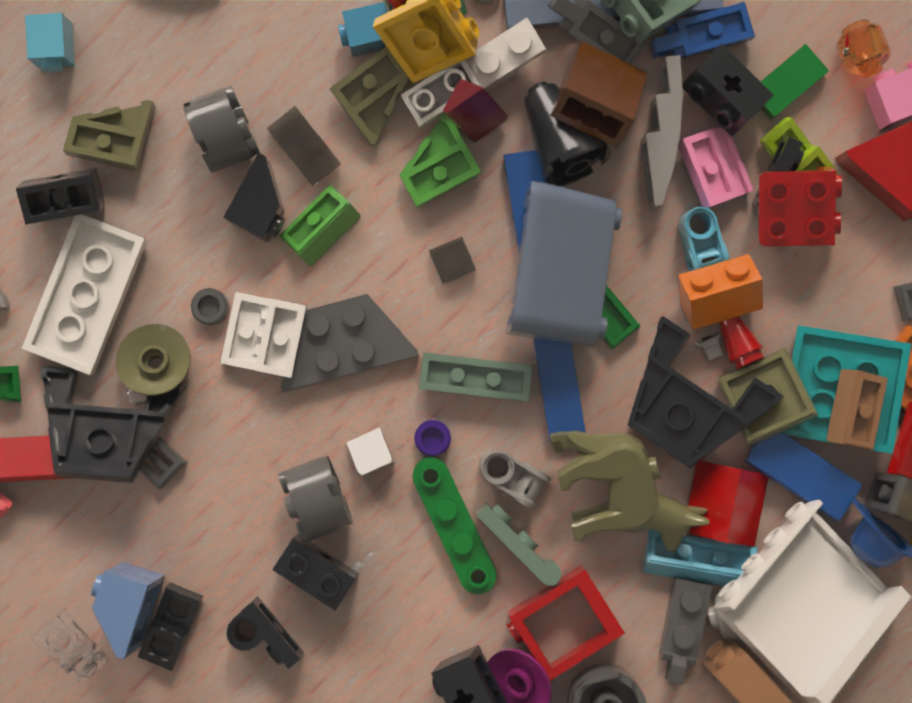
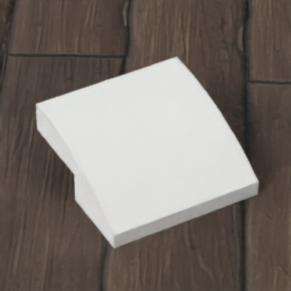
[220,292,307,378]

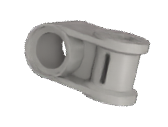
[479,449,551,510]

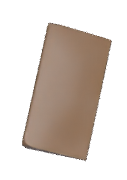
[826,369,888,451]

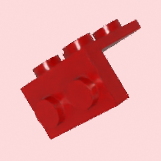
[758,167,842,247]

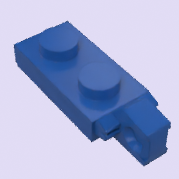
[649,2,755,59]

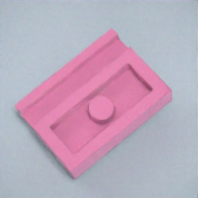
[678,127,754,208]

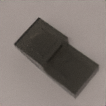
[266,106,341,186]

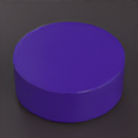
[414,420,451,457]

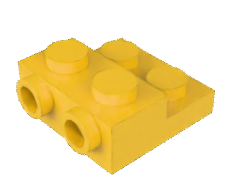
[373,0,480,83]

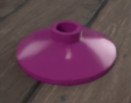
[488,649,552,703]

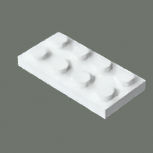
[22,214,148,375]

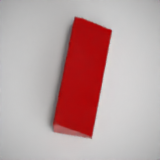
[0,435,73,482]

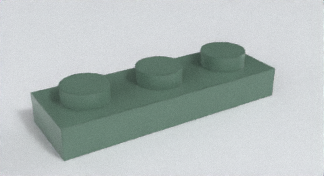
[419,352,533,402]

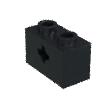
[682,44,774,137]
[16,168,105,225]
[272,534,359,611]
[431,645,508,703]

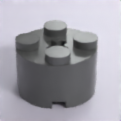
[183,86,260,173]
[278,456,353,543]
[568,664,646,703]

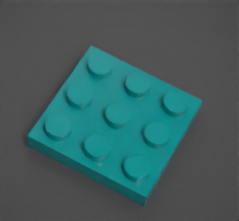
[783,325,912,454]

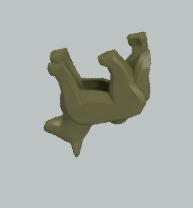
[550,431,710,552]

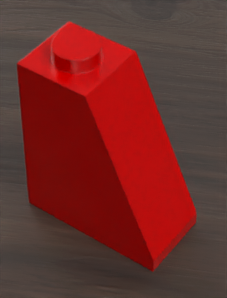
[835,121,912,221]

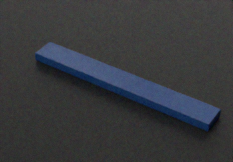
[503,150,586,443]

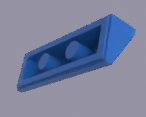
[744,432,862,522]

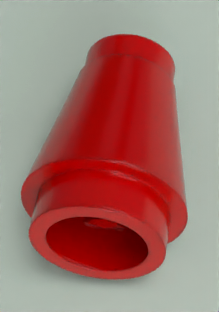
[718,316,764,370]

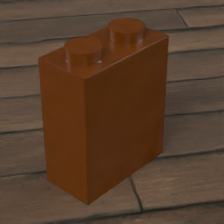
[550,41,648,148]

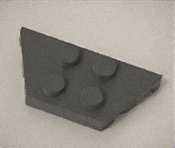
[281,294,419,392]

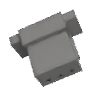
[694,333,723,361]

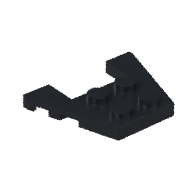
[628,316,784,468]
[41,366,186,483]

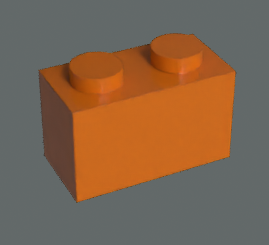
[678,254,763,330]

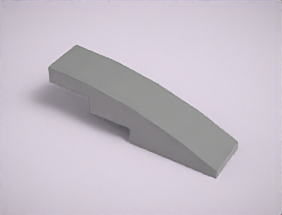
[640,55,683,211]

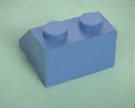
[91,562,165,659]

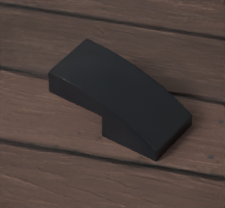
[138,582,204,671]

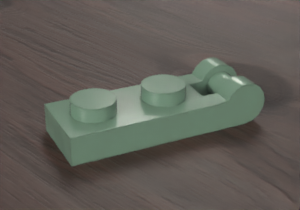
[476,503,562,586]

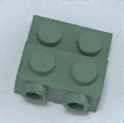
[600,0,702,44]

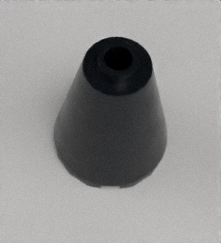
[524,82,611,187]

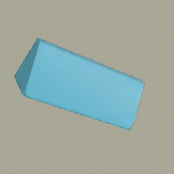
[642,530,757,586]

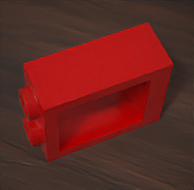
[506,565,625,681]

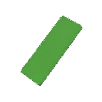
[279,185,361,266]

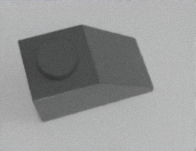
[865,472,912,522]

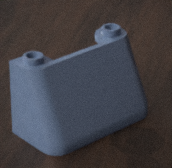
[506,181,622,347]

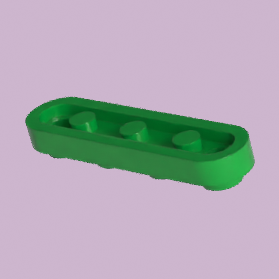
[412,457,496,594]

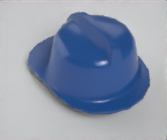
[851,497,912,568]

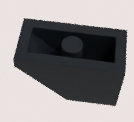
[223,153,285,243]

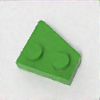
[399,113,481,209]

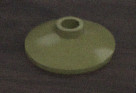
[116,324,191,396]

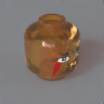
[836,20,891,78]

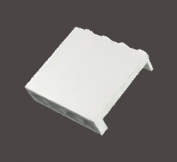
[712,499,911,703]

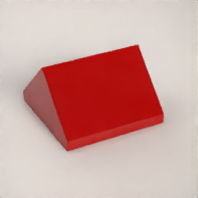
[687,461,768,547]

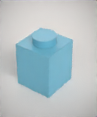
[25,13,75,72]

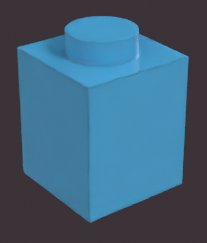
[338,2,387,57]

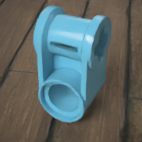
[678,207,730,272]

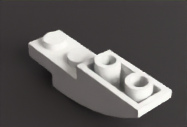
[401,18,547,127]

